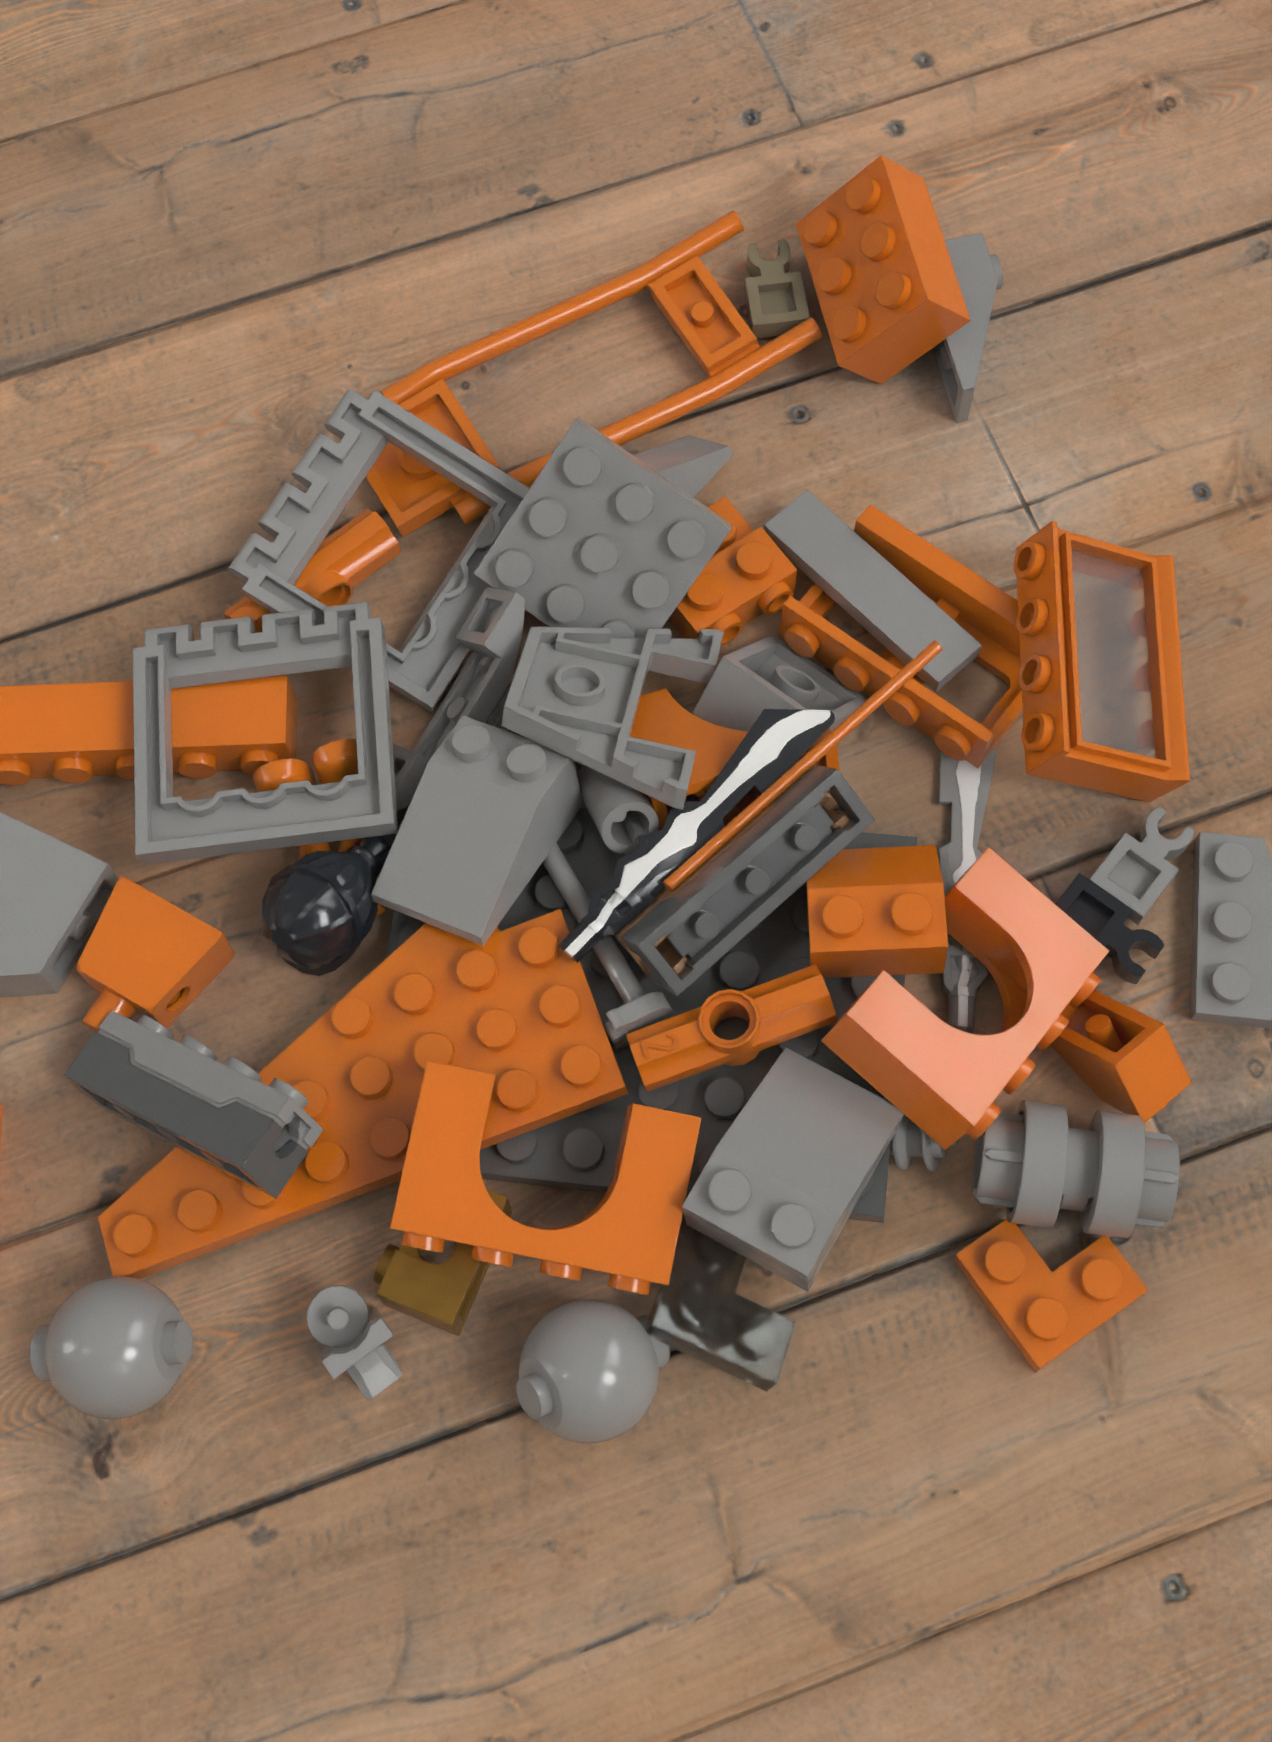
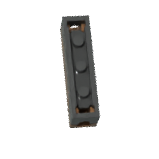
[614,765,875,996]

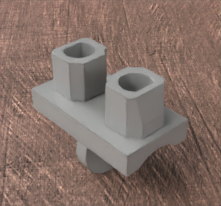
[307,1285,403,1400]

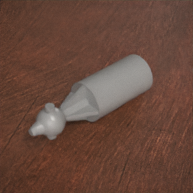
[574,761,659,854]

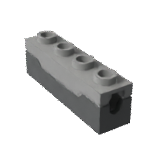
[64,1010,324,1199]

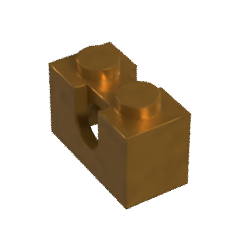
[373,1189,513,1336]

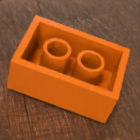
[796,155,971,384]

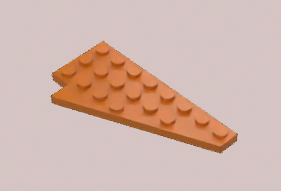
[98,909,629,1279]

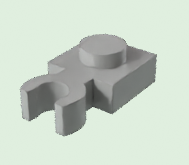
[1089,807,1194,925]

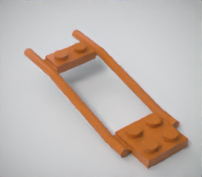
[365,211,822,537]

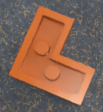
[953,1219,1149,1373]

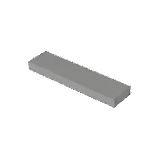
[764,490,982,692]

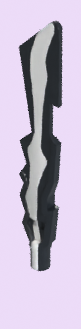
[559,709,835,963]

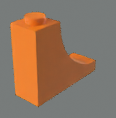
[630,688,840,831]

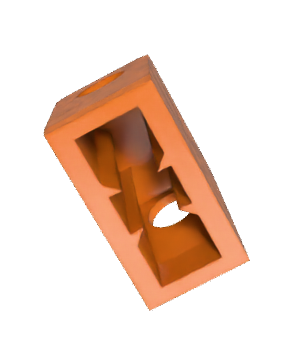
[77,876,236,1033]

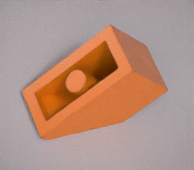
[1050,990,1192,1123]

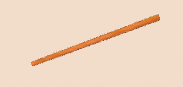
[663,641,942,892]

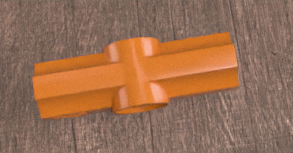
[223,509,401,633]
[626,964,838,1092]

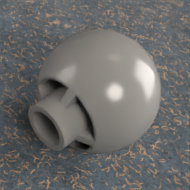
[30,1276,193,1419]
[516,1299,670,1444]

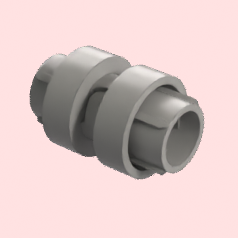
[972,1100,1180,1239]

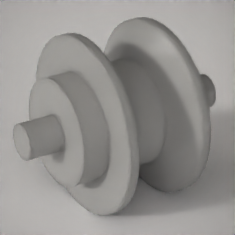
[890,1115,960,1171]

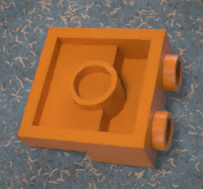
[668,496,797,647]

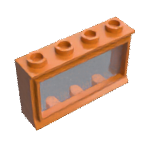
[1014,521,1190,803]

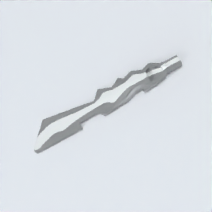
[938,750,997,1033]

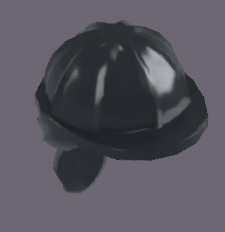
[262,819,402,976]

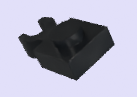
[1055,873,1165,984]

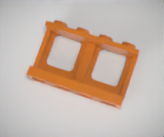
[779,504,1023,768]

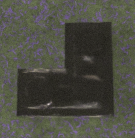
[645,1216,796,1392]

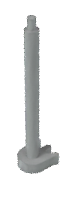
[542,843,673,1051]

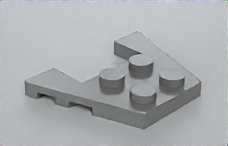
[501,627,724,810]

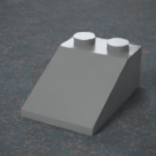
[371,716,583,946]
[682,1047,905,1292]

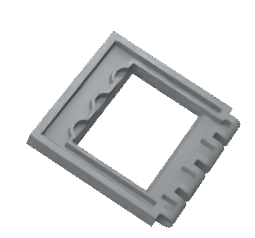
[228,389,530,712]
[133,601,398,865]

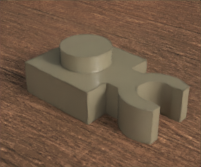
[744,239,810,338]

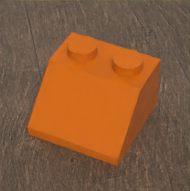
[806,845,948,978]

